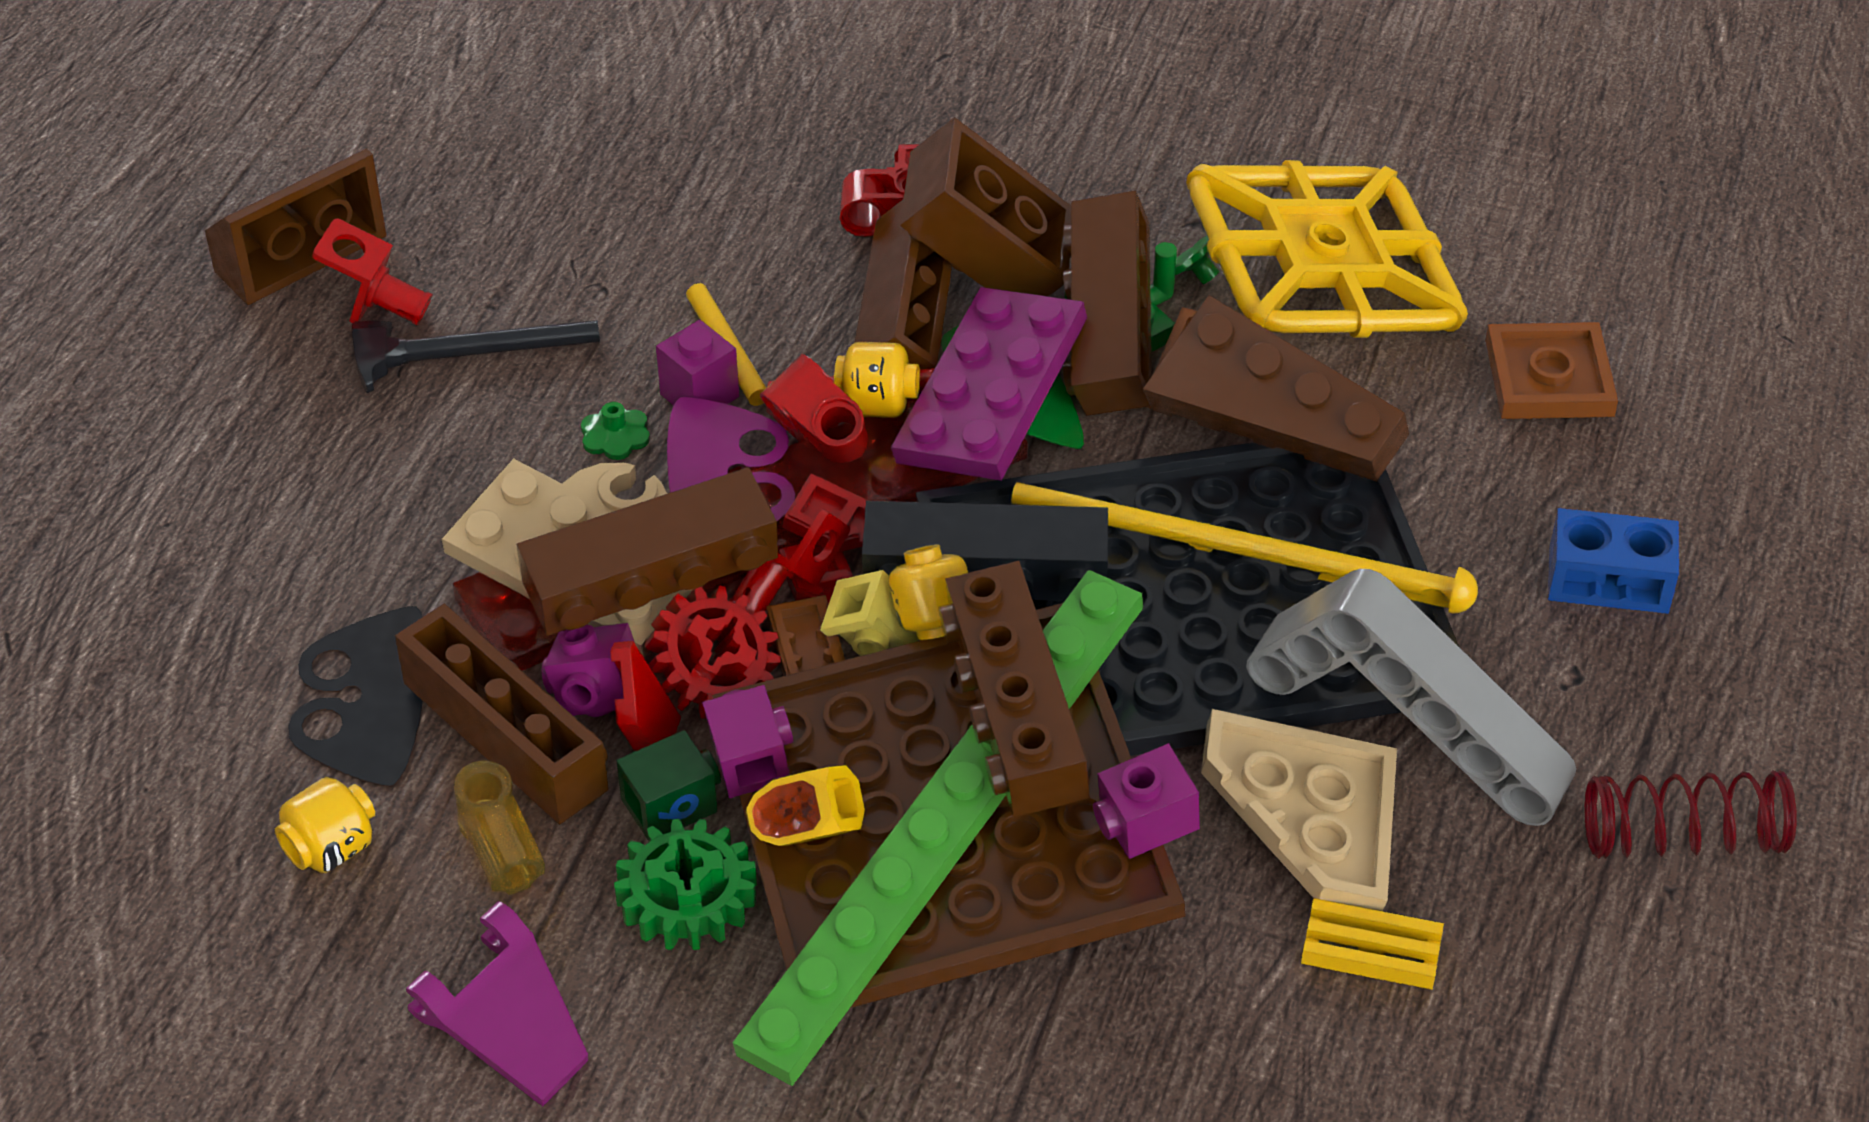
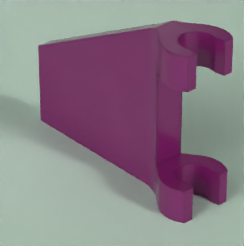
[406,901,588,1107]

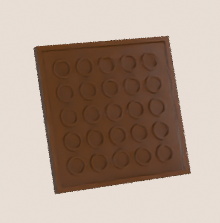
[712,603,1185,1008]

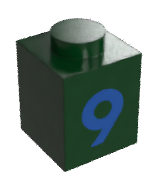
[616,730,721,840]

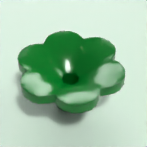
[1175,235,1220,285]
[581,402,650,460]

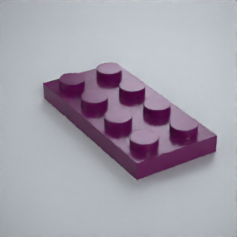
[891,287,1087,481]

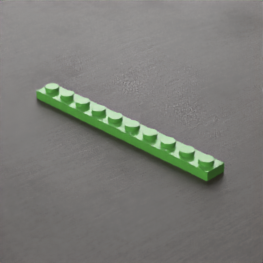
[733,570,1143,1086]

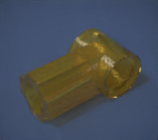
[454,760,545,895]

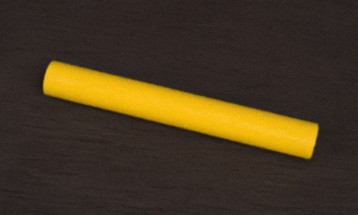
[686,283,767,406]

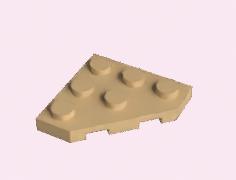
[1201,709,1397,911]

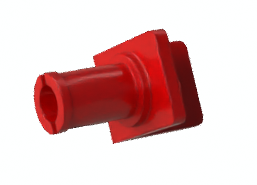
[312,219,433,326]
[729,509,851,615]

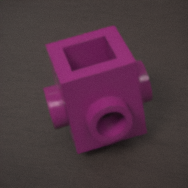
[542,623,636,717]

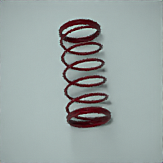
[1584,770,1797,859]

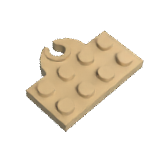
[442,458,692,657]

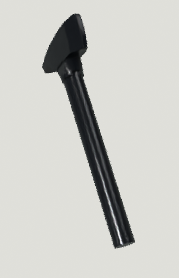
[352,320,600,393]

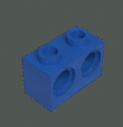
[1548,508,1679,614]

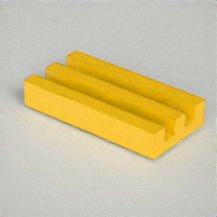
[1301,898,1444,990]

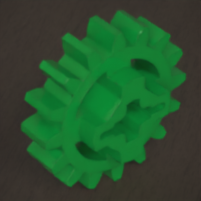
[614,819,757,950]

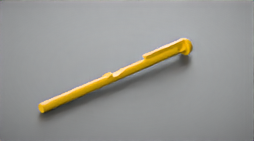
[1011,482,1478,614]

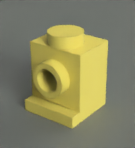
[820,570,918,656]

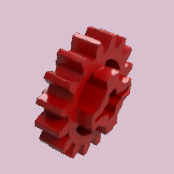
[645,586,781,719]

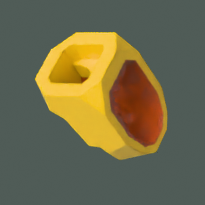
[746,765,865,846]

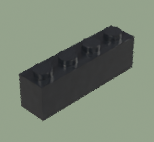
[862,501,1108,601]

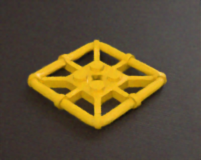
[1186,160,1468,338]

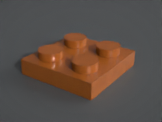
[1485,322,1618,419]

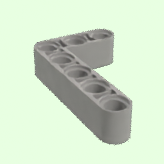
[1246,568,1576,826]

